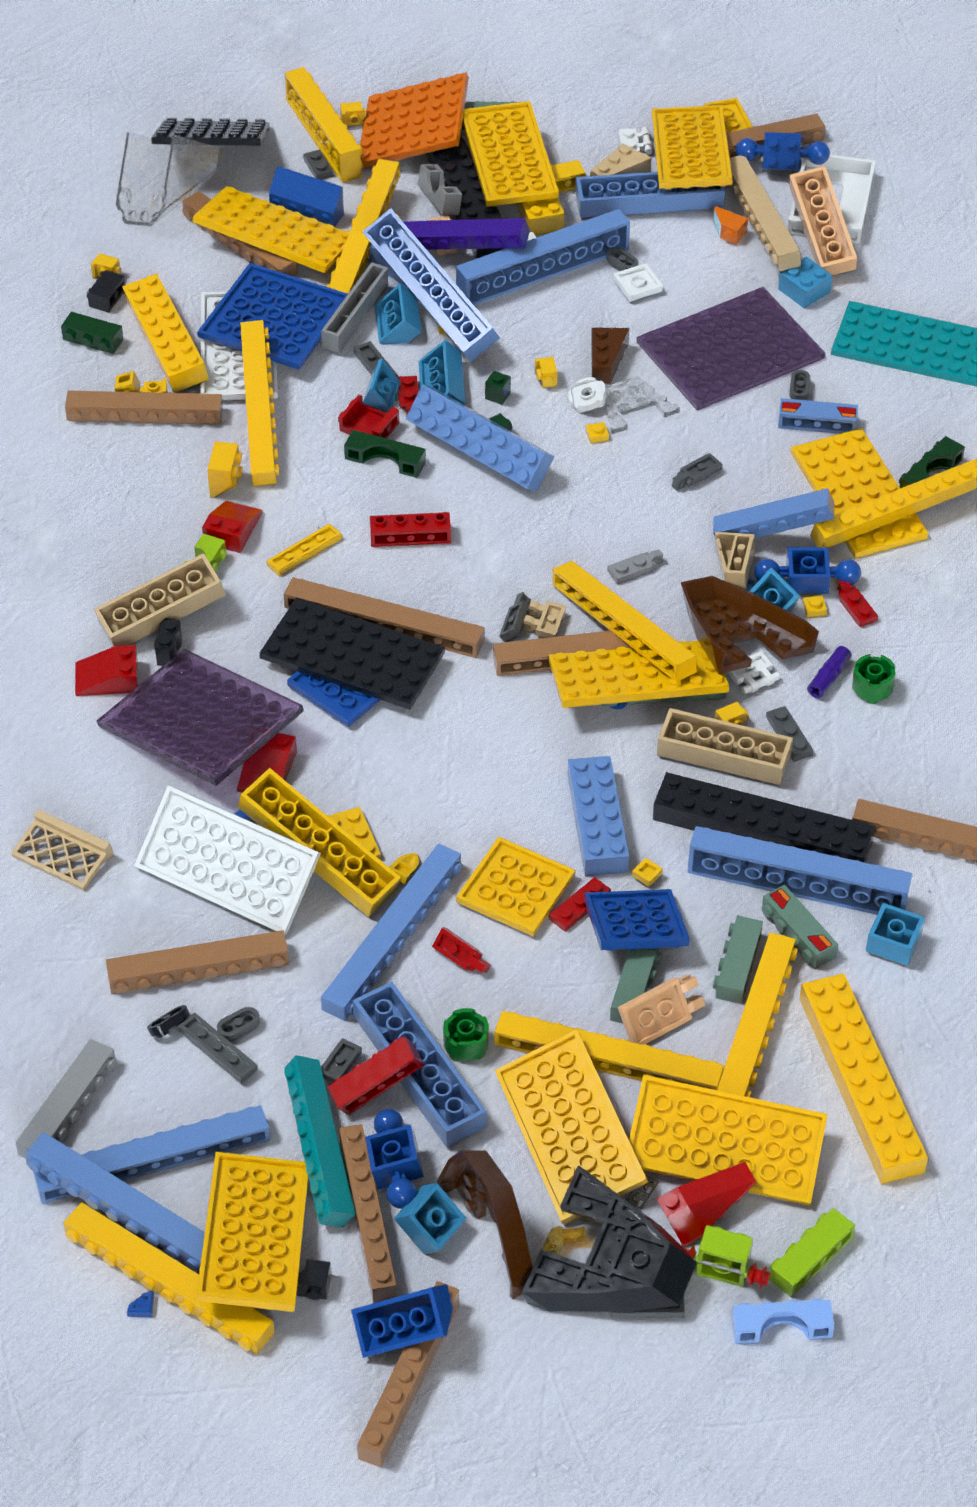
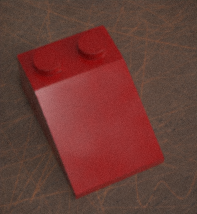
[202,501,263,553]
[75,645,138,696]
[237,728,297,793]

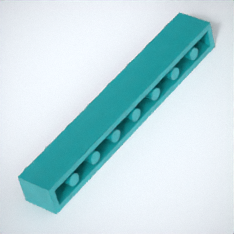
[284,1055,355,1228]

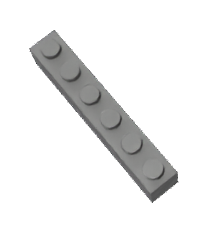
[321,262,388,353]
[15,1039,117,1159]

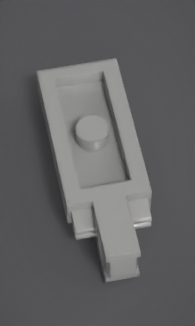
[607,549,663,584]

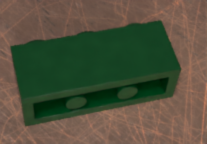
[61,312,124,354]

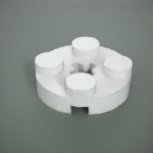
[568,377,607,413]

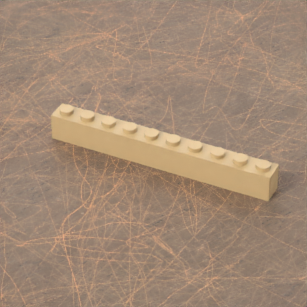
[729,155,801,271]

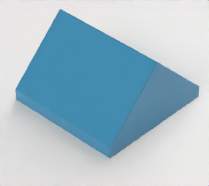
[363,359,401,413]
[749,567,800,612]

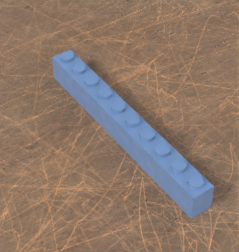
[321,843,463,1021]
[33,1105,270,1204]
[26,1132,205,1272]

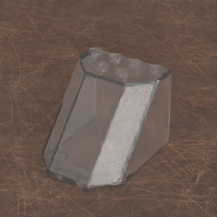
[115,132,223,227]

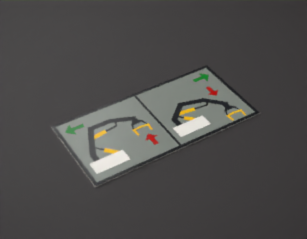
[626,1175,659,1209]

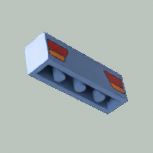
[778,398,858,434]

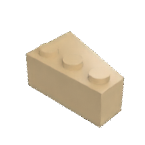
[590,144,652,176]
[715,532,756,590]

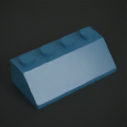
[418,340,466,405]

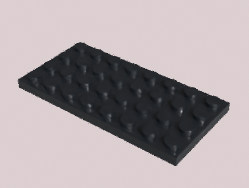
[259,598,445,710]

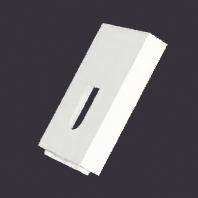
[788,154,876,244]

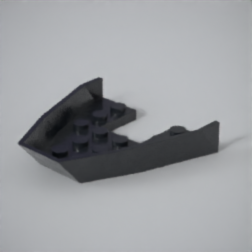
[522,1165,697,1312]

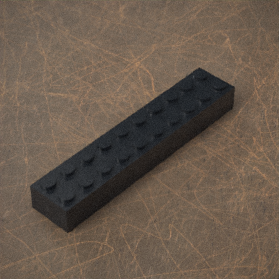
[425,133,506,259]
[653,772,875,863]

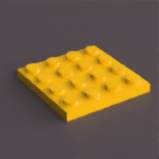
[456,837,576,937]

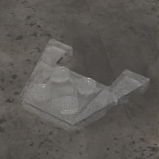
[605,376,680,434]

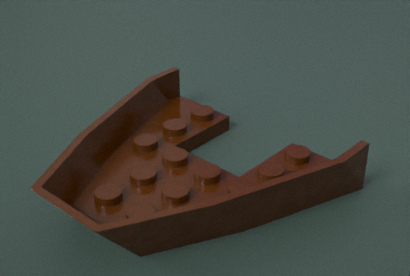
[681,576,819,674]
[437,1150,533,1300]

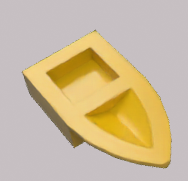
[389,853,419,884]

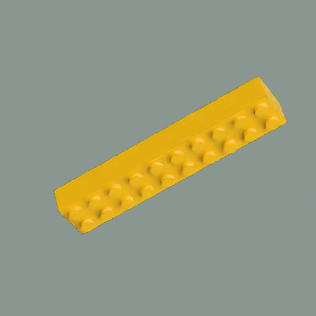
[800,973,928,1184]

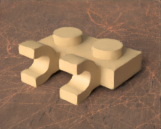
[523,600,566,638]

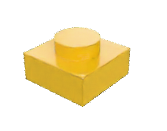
[585,422,609,444]
[802,595,827,618]
[632,858,663,887]

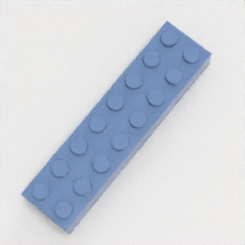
[575,172,725,218]
[406,384,555,491]
[353,981,487,1148]

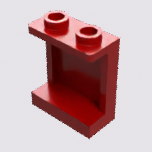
[338,394,399,438]

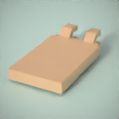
[618,974,706,1044]

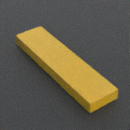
[266,523,342,576]

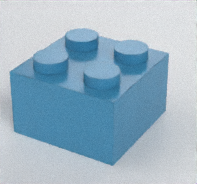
[778,256,832,308]
[866,903,925,966]
[394,1183,467,1254]

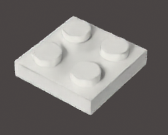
[613,263,663,302]

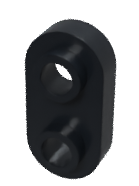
[147,1005,190,1038]

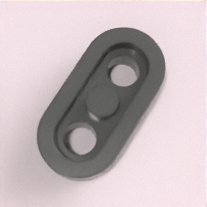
[607,247,638,271]
[789,370,810,400]
[217,1007,260,1041]

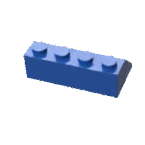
[269,166,344,227]
[351,1284,453,1358]

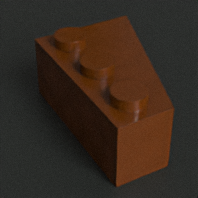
[591,327,629,384]

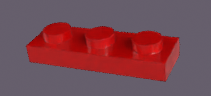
[549,877,611,932]

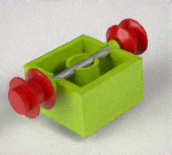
[681,1225,771,1290]

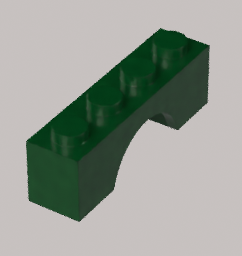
[344,430,426,478]
[899,436,965,489]

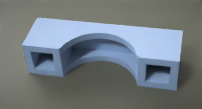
[731,1299,834,1344]

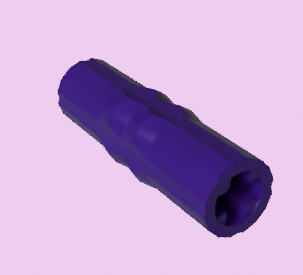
[807,646,852,698]

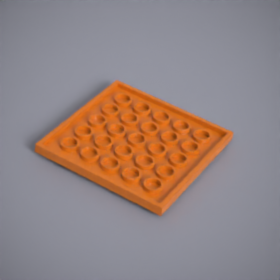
[360,72,469,168]

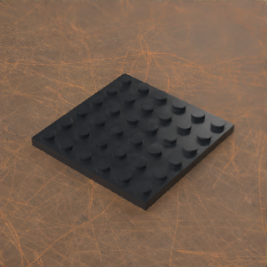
[151,118,270,146]

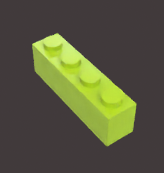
[769,1208,855,1298]

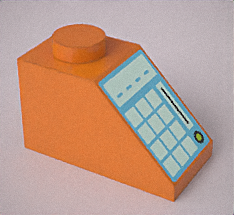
[713,206,748,245]

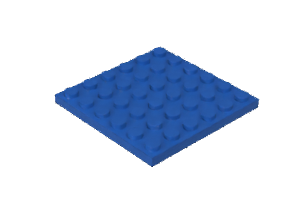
[197,263,348,370]

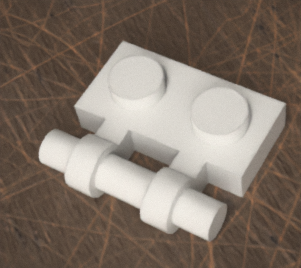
[618,127,653,155]
[727,651,780,695]

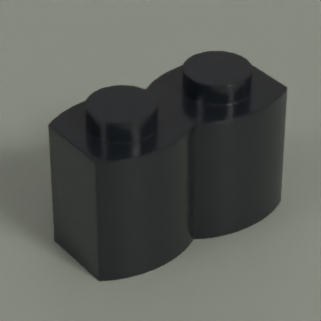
[154,618,182,667]

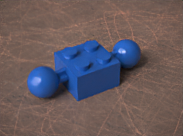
[736,132,830,170]
[754,547,861,594]
[365,1109,424,1209]

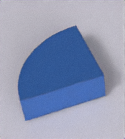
[127,1292,154,1317]

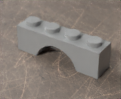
[418,164,462,216]

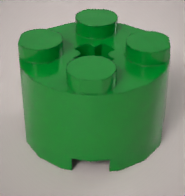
[852,654,896,704]
[443,1008,489,1061]

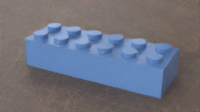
[567,756,629,876]

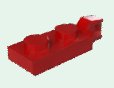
[398,376,418,417]
[837,580,878,627]
[432,927,491,973]

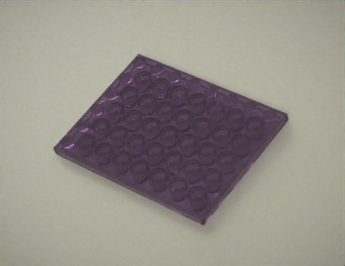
[636,287,825,410]
[96,649,304,786]

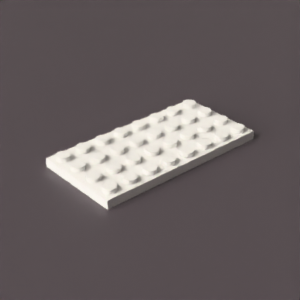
[201,291,278,400]
[134,785,321,935]

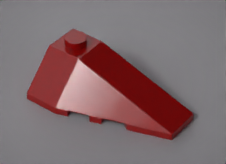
[657,1162,757,1247]

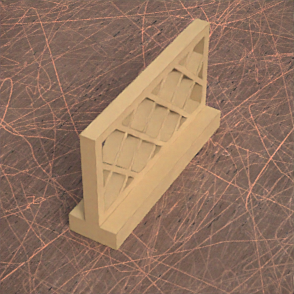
[11,809,114,891]

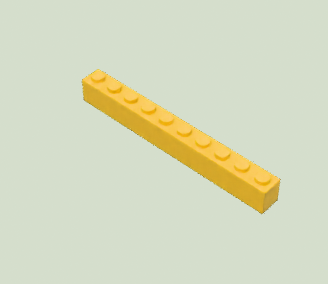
[326,159,401,294]
[240,320,280,486]
[810,458,977,548]
[552,561,697,682]
[717,932,798,1098]
[494,1010,724,1090]
[63,1202,275,1354]

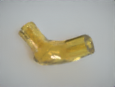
[541,1225,586,1255]

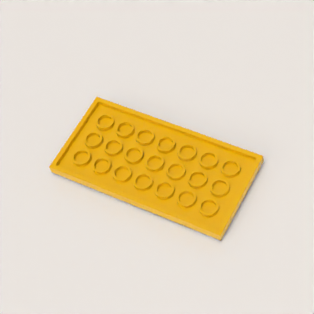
[462,101,559,207]
[652,105,732,189]
[193,186,348,273]
[790,428,929,559]
[549,641,729,708]
[494,1029,649,1225]
[629,1075,828,1206]
[196,1152,308,1312]

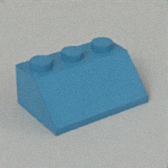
[375,283,422,344]

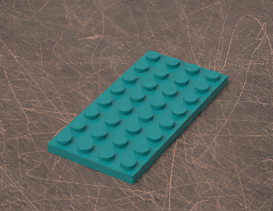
[831,301,977,387]

